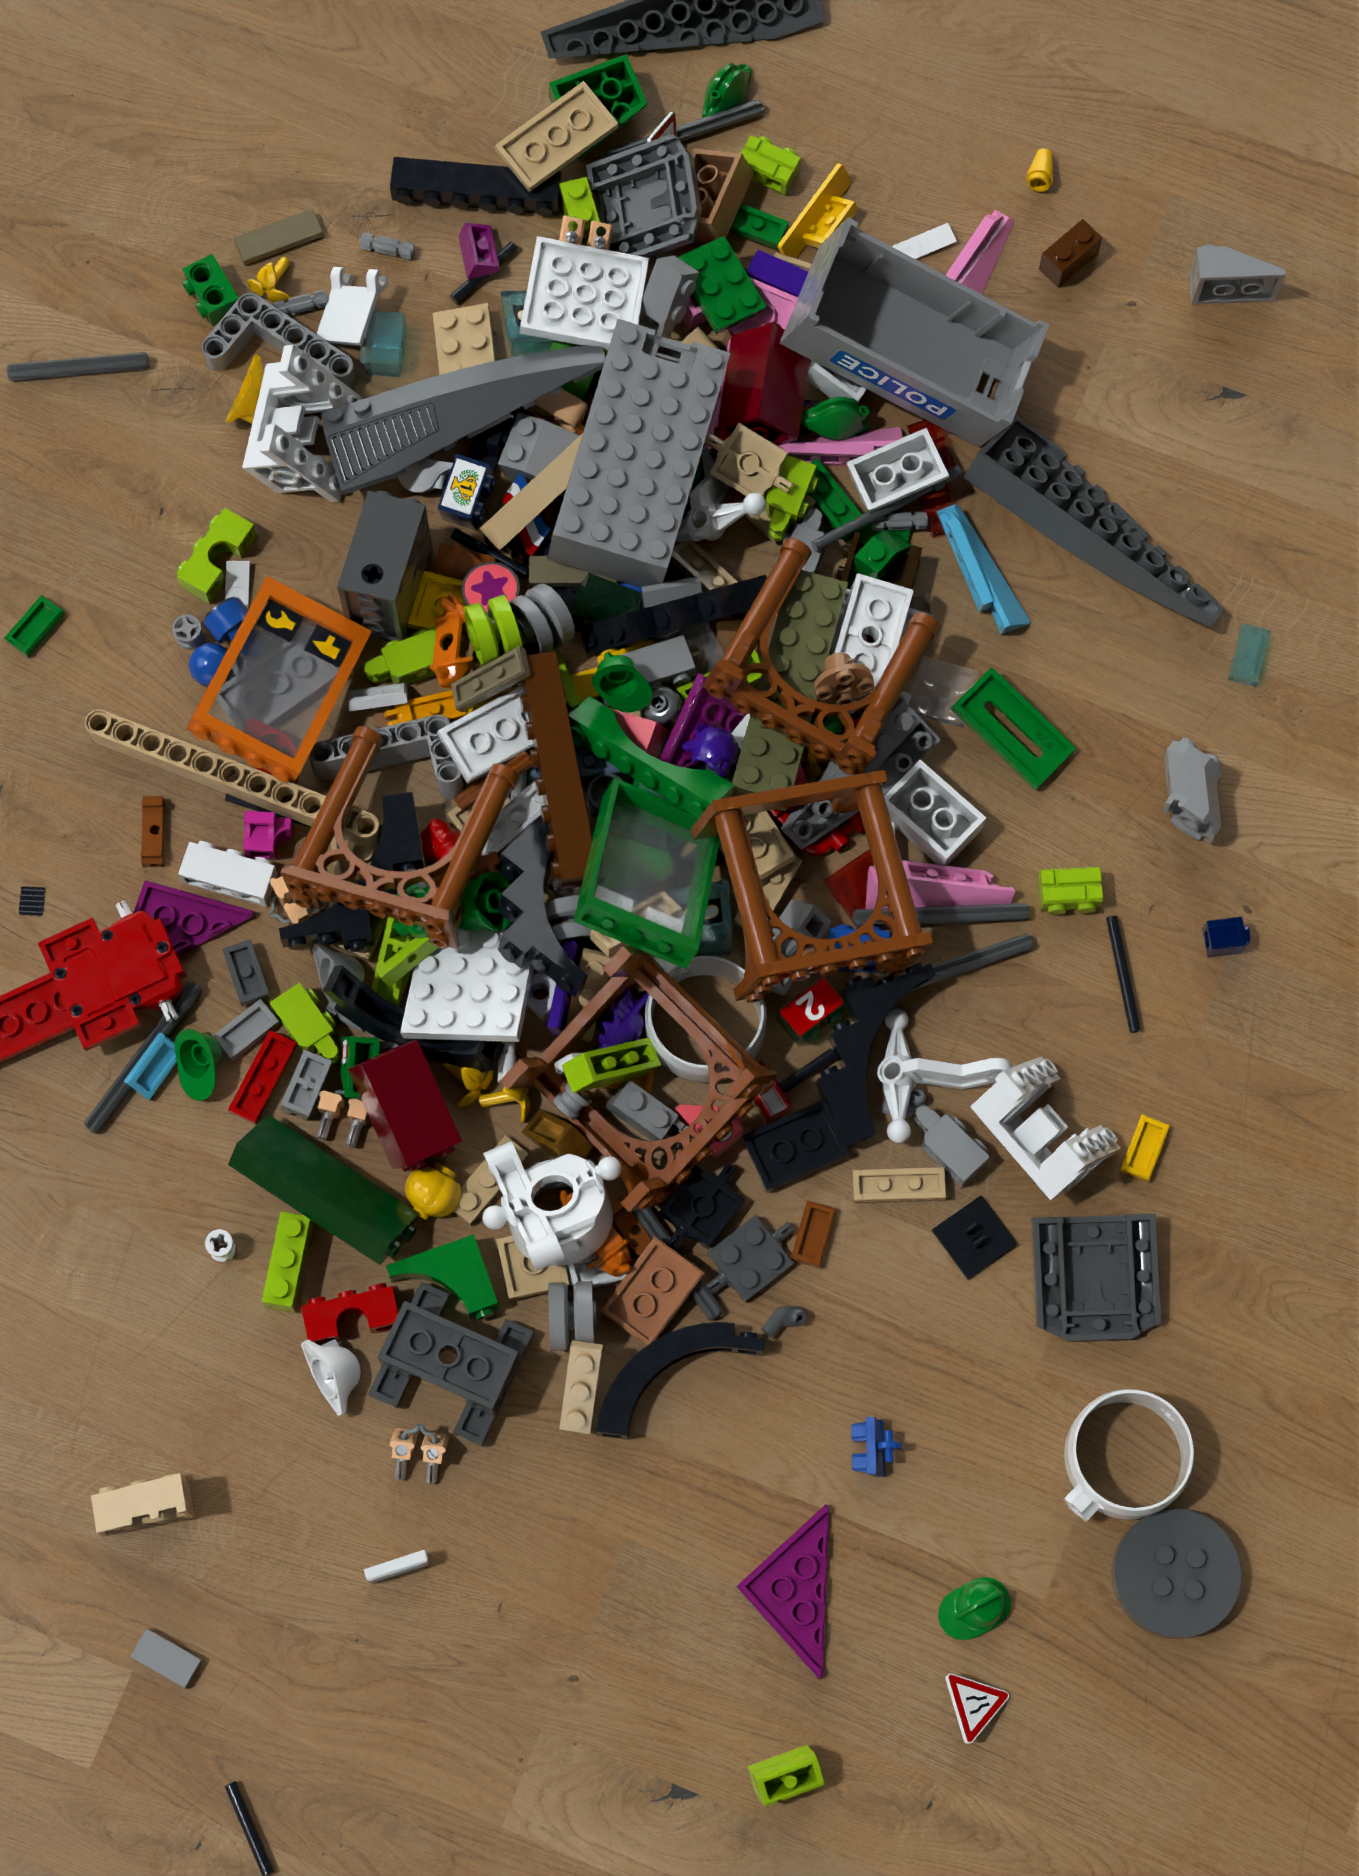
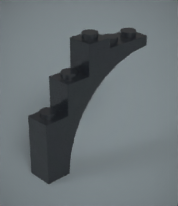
[580,575,767,655]
[279,792,424,952]
[497,815,588,998]
[815,962,935,1148]

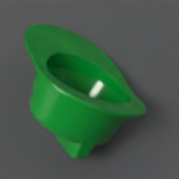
[592,652,652,712]
[174,1029,223,1101]
[938,1577,1011,1640]

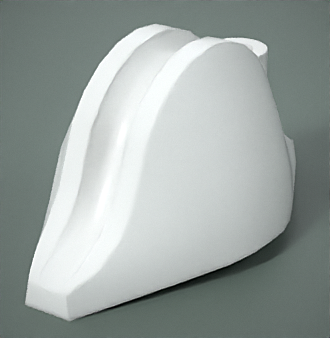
[398,459,453,493]
[301,1339,361,1416]

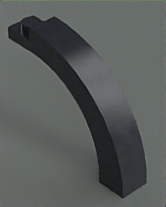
[323,965,505,1071]
[596,1322,765,1440]

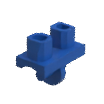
[851,1417,903,1478]

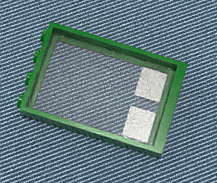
[573,777,720,969]

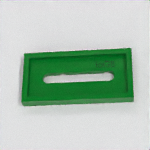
[950,667,1076,790]

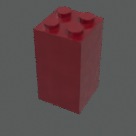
[717,322,810,446]
[348,1040,462,1172]

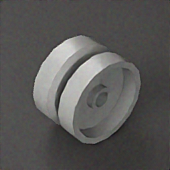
[508,583,575,655]
[544,895,599,954]
[548,1281,597,1351]

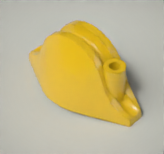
[225,354,264,424]

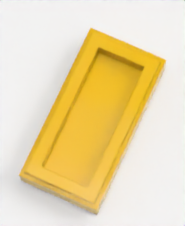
[1119,1114,1170,1183]

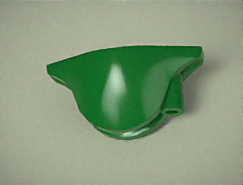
[702,63,752,118]
[800,397,869,440]

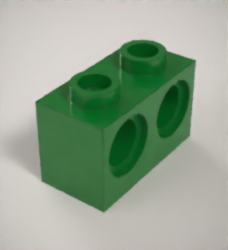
[182,254,239,326]

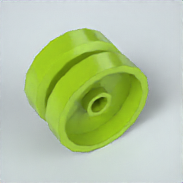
[463,595,523,667]

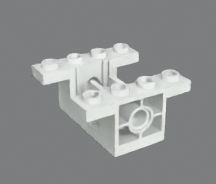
[242,345,363,502]
[834,573,934,713]
[970,1057,1121,1200]

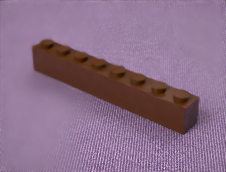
[517,651,598,890]

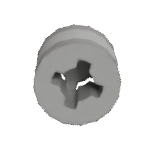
[172,614,204,650]
[553,1083,592,1120]

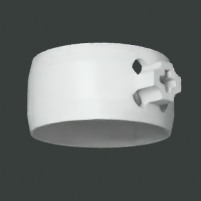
[645,956,767,1083]
[1063,1389,1194,1522]

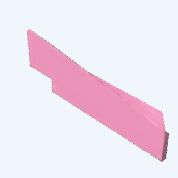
[946,210,1014,295]
[778,427,902,466]

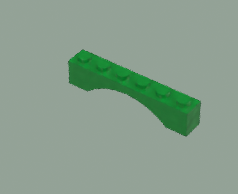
[568,696,734,819]

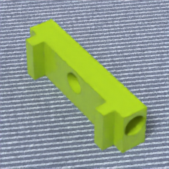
[551,647,581,713]
[375,936,439,987]

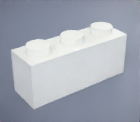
[178,841,278,907]

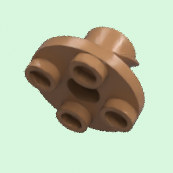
[814,652,875,705]

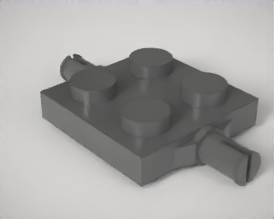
[705,1215,795,1302]

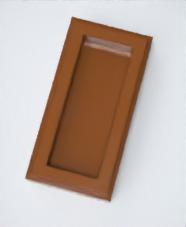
[790,1200,836,1269]

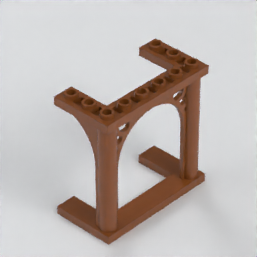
[691,770,933,1003]
[500,946,777,1212]

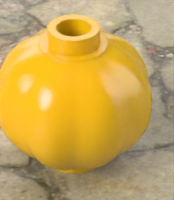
[405,1162,462,1221]

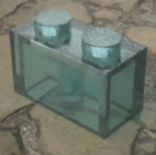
[360,311,407,377]

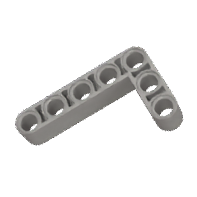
[202,293,356,388]
[309,715,465,800]

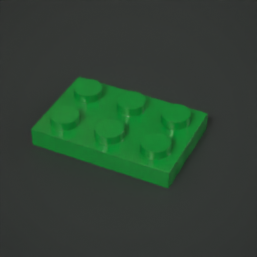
[677,236,767,335]

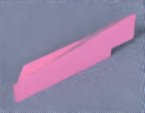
[866,860,1015,909]

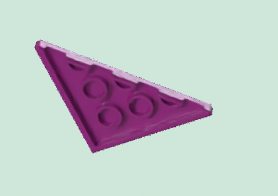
[659,673,747,768]
[133,880,255,956]
[736,1504,829,1679]

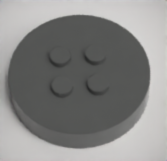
[1112,1509,1241,1639]

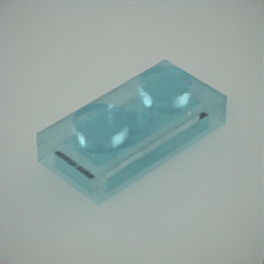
[1228,623,1271,687]

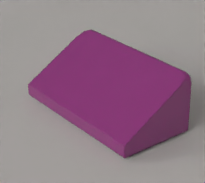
[459,223,500,279]

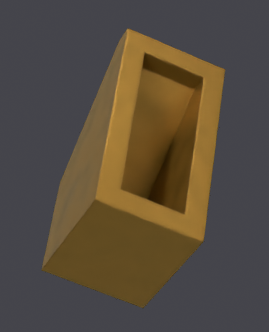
[522,1109,593,1159]

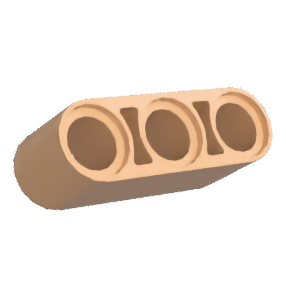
[520,389,589,433]

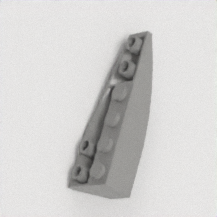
[781,698,941,850]

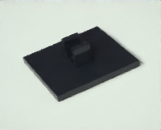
[931,1195,1017,1280]

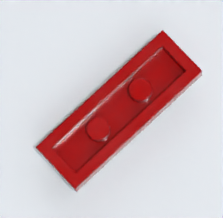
[228,1030,298,1125]

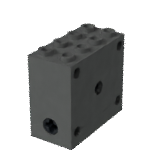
[337,491,433,642]

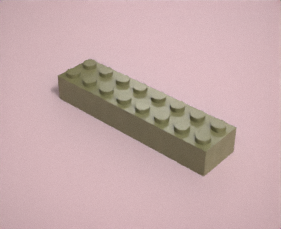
[732,570,848,811]

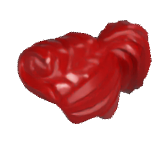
[421,818,477,881]

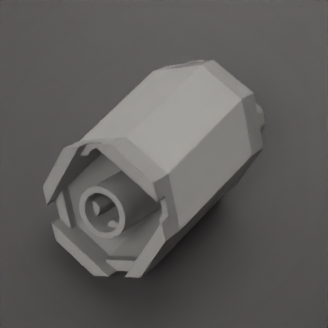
[1162,737,1223,843]

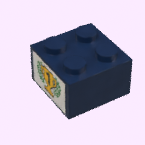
[437,454,497,530]

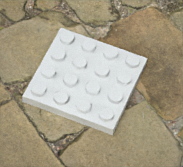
[519,236,649,350]
[400,928,534,1042]

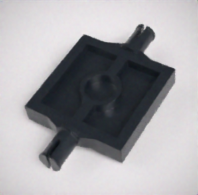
[659,1163,745,1251]

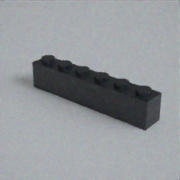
[390,157,562,216]

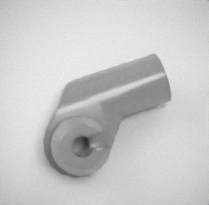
[881,1089,926,1118]

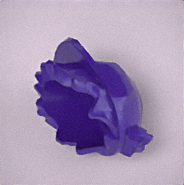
[682,723,740,778]
[596,987,649,1049]

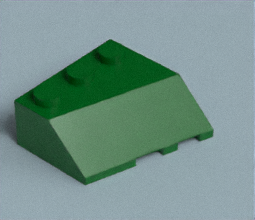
[549,54,647,159]

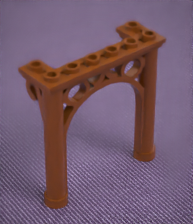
[702,538,940,775]
[280,726,519,950]

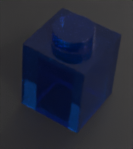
[1202,917,1251,958]

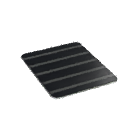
[19,886,45,916]

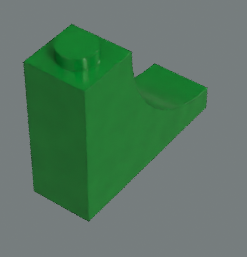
[386,1234,499,1320]

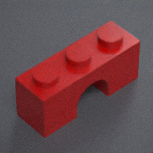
[301,1283,399,1345]

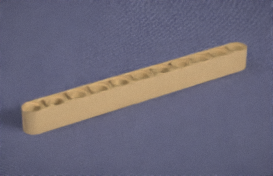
[480,326,718,550]
[85,709,382,848]

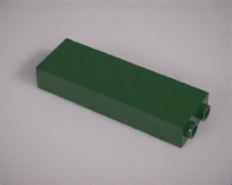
[228,1114,419,1265]

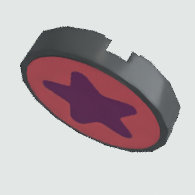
[462,562,521,617]

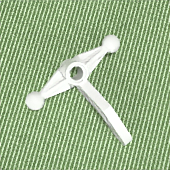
[675,446,766,543]
[877,1008,1011,1143]

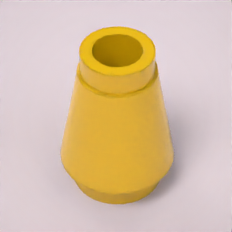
[1026,148,1053,192]

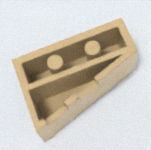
[91,1473,195,1537]

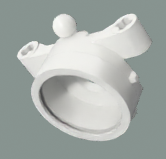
[482,1141,622,1271]

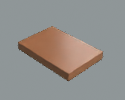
[600,1236,705,1346]

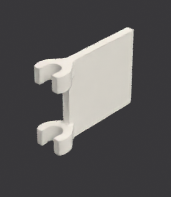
[316,267,389,346]

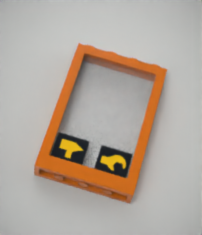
[186,576,372,783]

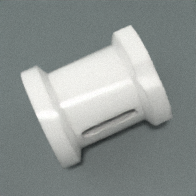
[205,1229,236,1262]

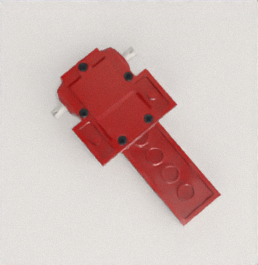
[0,900,188,1063]

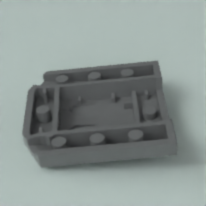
[586,134,702,258]
[1031,1214,1161,1341]

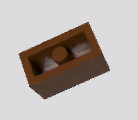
[1039,219,1103,288]

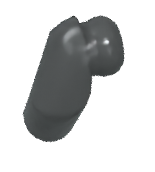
[761,1306,807,1339]

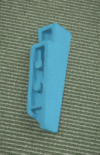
[936,504,1030,635]

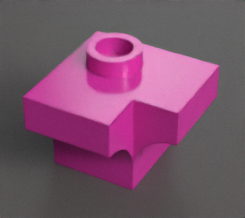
[243,811,294,860]

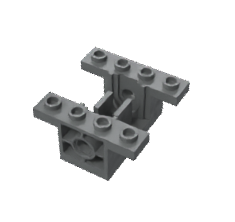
[368,1282,534,1447]

